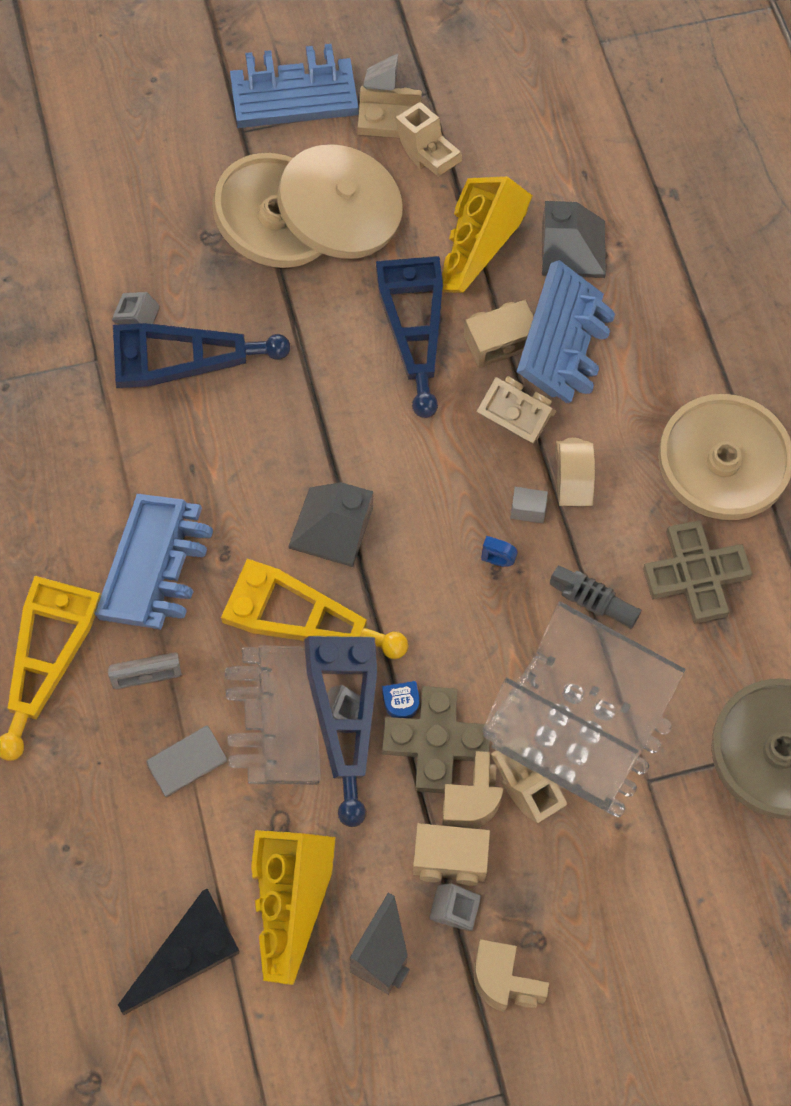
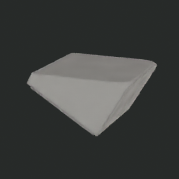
[112,292,159,324]
[510,487,548,524]
[327,685,360,719]
[429,883,481,931]

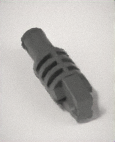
[550,565,642,629]

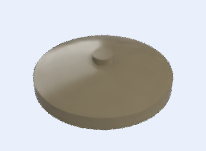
[711,678,791,819]

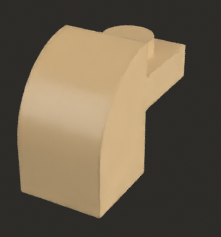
[396,102,462,177]
[555,438,595,506]
[491,736,567,823]
[442,751,503,829]
[474,939,549,1012]

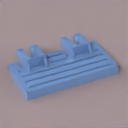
[230,44,359,128]
[516,260,615,403]
[95,494,213,630]

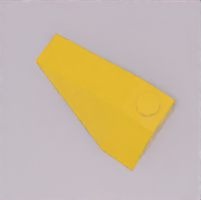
[442,176,533,293]
[251,830,336,985]

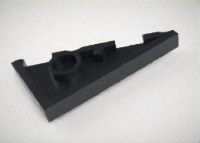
[118,889,240,1016]

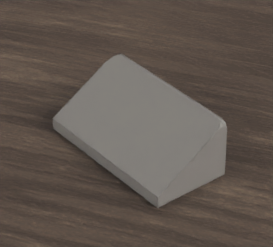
[363,54,398,90]
[108,652,182,689]
[146,725,227,797]

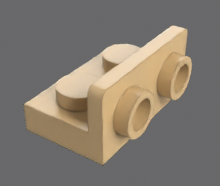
[357,86,422,138]
[476,376,556,444]

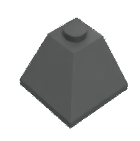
[542,201,606,278]
[288,482,373,567]
[350,892,410,995]

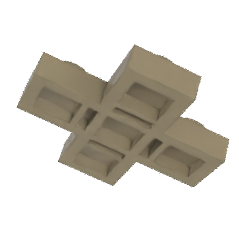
[643,520,752,624]
[382,686,491,793]

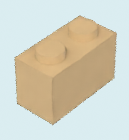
[464,300,533,368]
[413,823,490,886]

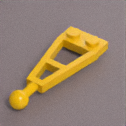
[221,558,409,659]
[0,576,101,761]

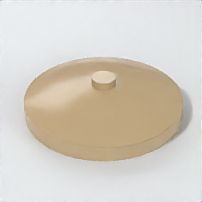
[277,145,402,259]
[212,153,323,268]
[658,394,791,520]

